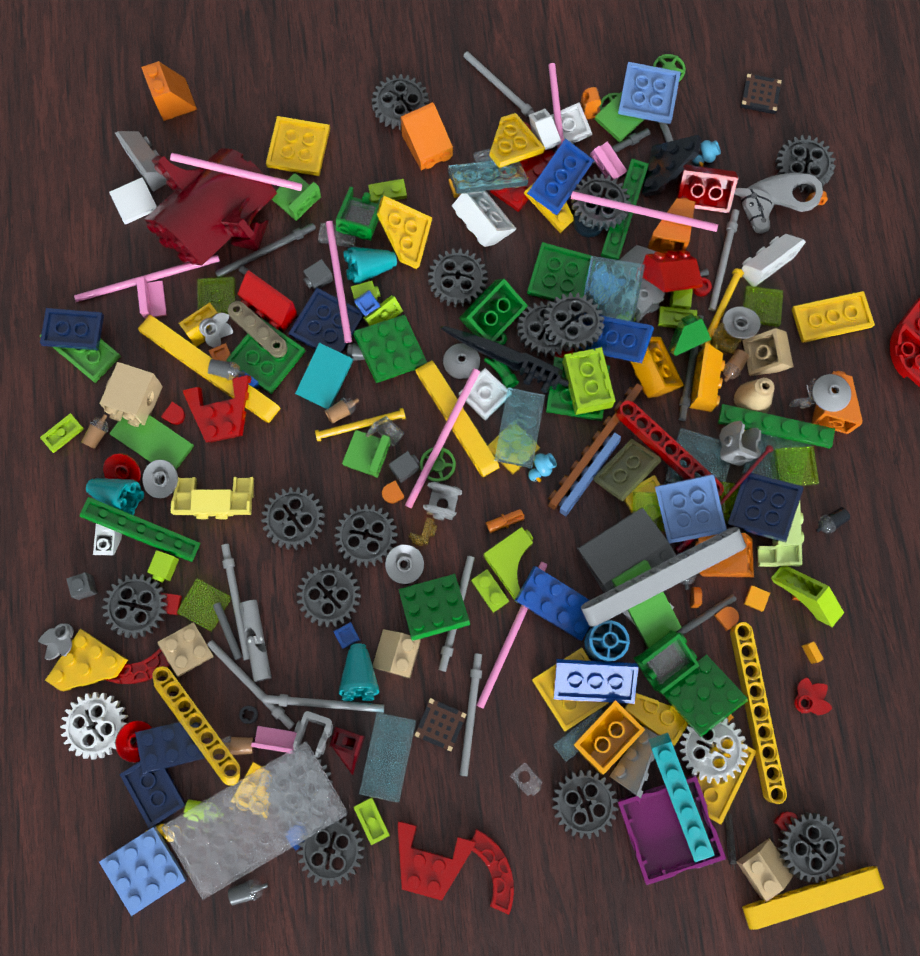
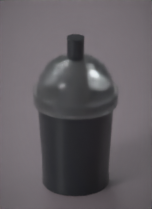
[816,507,850,533]

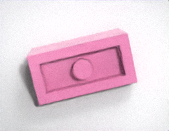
[590,141,627,181]
[136,277,167,319]
[251,726,297,753]

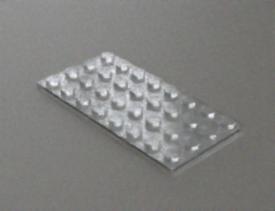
[161,741,348,900]

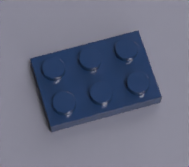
[40,308,104,350]
[135,722,205,774]
[119,762,186,828]

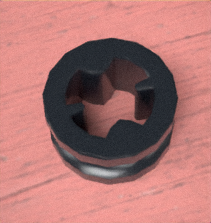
[239,706,259,724]

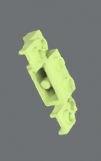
[757,502,804,567]

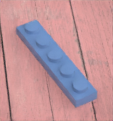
[559,433,621,517]

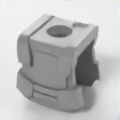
[620,277,665,323]
[719,421,761,466]
[423,482,462,520]
[293,711,333,758]

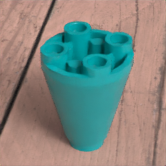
[343,247,397,284]
[86,478,144,515]
[339,644,379,701]

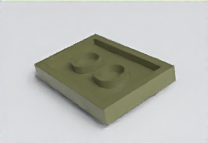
[593,439,661,502]

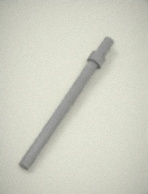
[463,51,535,117]
[708,209,739,311]
[221,544,250,660]
[438,556,475,672]
[207,640,295,730]
[460,653,482,776]
[263,694,384,713]

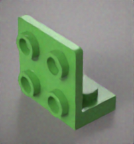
[271,173,321,221]
[342,430,391,478]

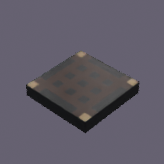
[740,73,782,114]
[414,698,467,752]

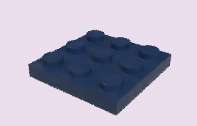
[289,288,364,353]
[728,471,804,542]

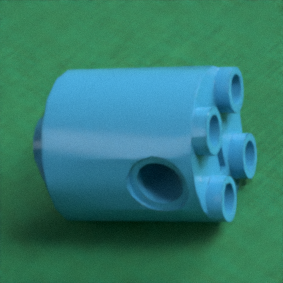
[584,620,630,662]

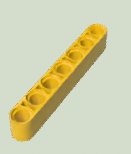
[415,360,500,477]
[153,666,240,785]
[742,866,884,930]

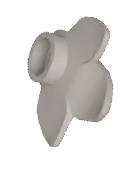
[199,312,233,348]
[38,624,74,660]

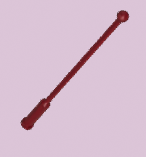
[675,445,774,553]

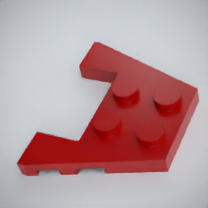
[183,375,251,443]
[398,821,476,901]

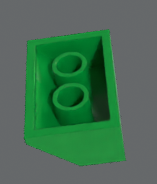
[459,278,528,341]
[668,314,711,356]

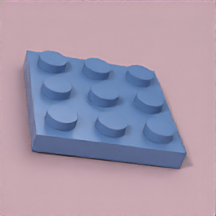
[618,62,681,124]
[655,474,727,544]
[99,826,187,916]

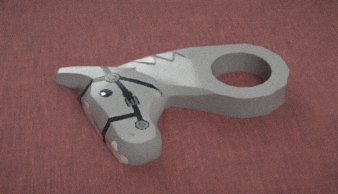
[734,173,823,234]

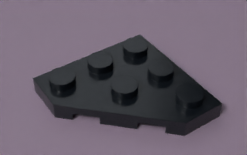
[642,135,702,197]

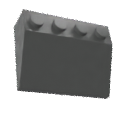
[577,507,676,593]

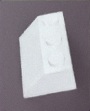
[452,189,516,247]
[741,234,806,288]

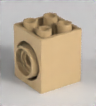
[99,362,163,427]

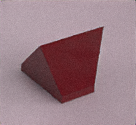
[231,220,269,251]
[329,727,365,775]

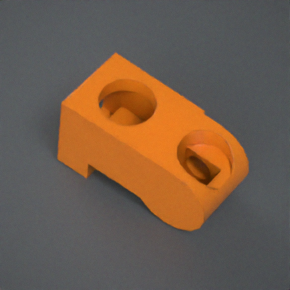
[580,87,601,119]

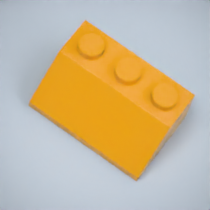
[630,337,684,398]
[689,343,725,412]
[574,700,645,775]

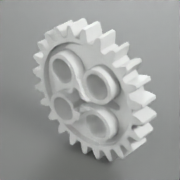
[60,692,128,760]
[680,718,748,784]

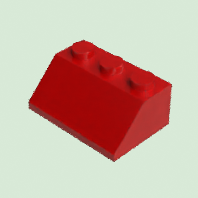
[676,164,738,213]
[639,250,703,292]
[238,270,298,332]

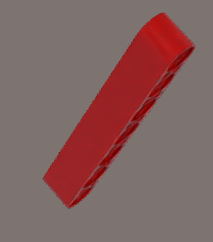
[616,400,724,496]

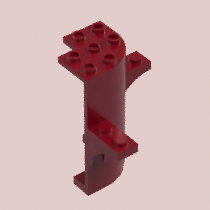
[144,148,277,266]

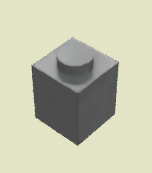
[303,259,334,291]
[389,451,420,483]
[66,572,98,600]

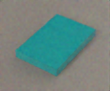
[295,343,354,409]

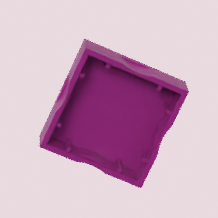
[617,775,726,885]

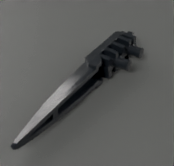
[440,326,569,393]

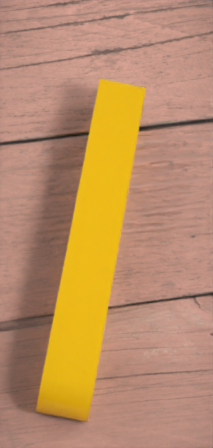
[138,315,281,423]
[730,622,787,804]

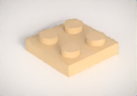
[157,622,213,678]

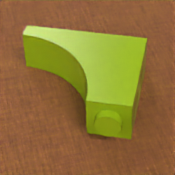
[483,527,533,604]
[771,566,844,627]

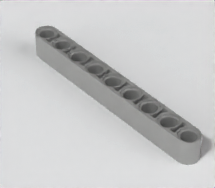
[581,527,746,626]

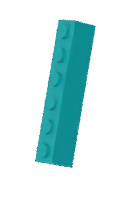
[648,733,715,862]

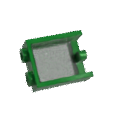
[336,187,383,241]
[633,630,700,694]

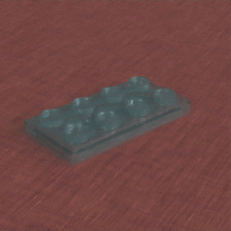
[448,161,528,194]
[494,388,545,468]
[359,712,416,803]

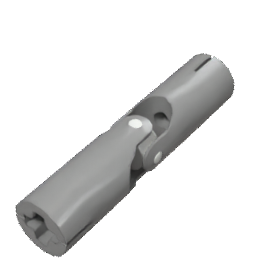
[239,600,272,682]

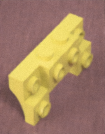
[171,477,254,519]

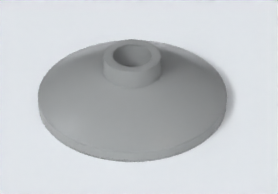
[723,307,761,339]
[443,343,480,379]
[812,374,851,412]
[142,460,178,498]
[385,545,424,584]

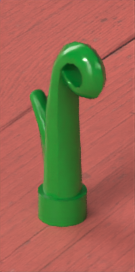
[484,332,519,389]

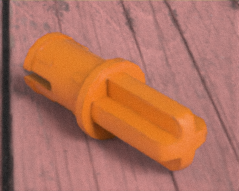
[486,509,525,534]

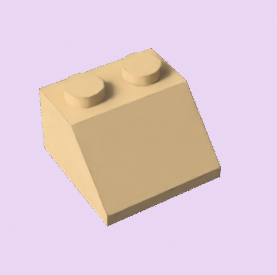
[742,328,794,376]
[373,629,421,678]
[737,838,794,901]

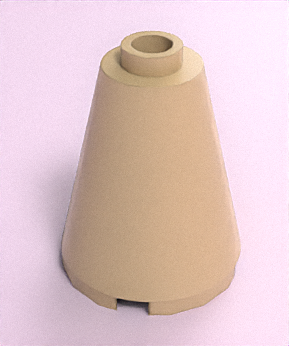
[734,378,774,413]

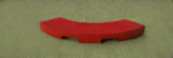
[104,648,171,684]
[472,829,514,915]

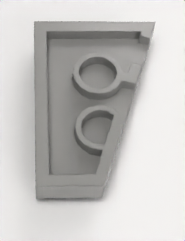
[609,727,658,798]

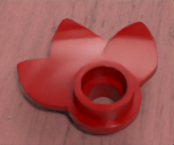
[794,677,832,715]

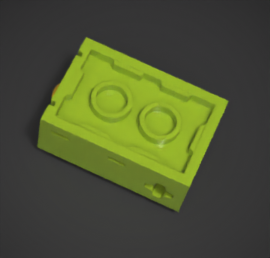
[562,347,615,415]

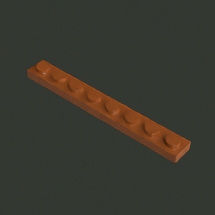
[548,383,643,510]

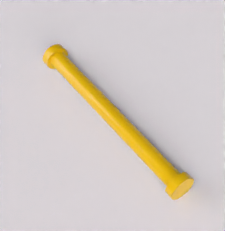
[700,268,744,347]
[315,408,406,441]

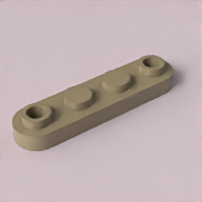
[228,301,288,358]

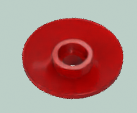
[103,453,141,483]
[115,721,152,762]

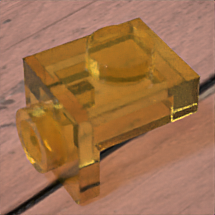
[711,323,741,354]
[409,517,437,546]

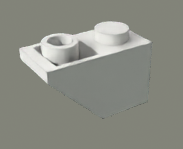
[529,109,562,150]
[93,524,122,555]

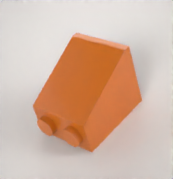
[141,61,197,121]
[401,102,453,170]
[647,198,695,253]
[812,371,863,434]
[695,533,754,577]

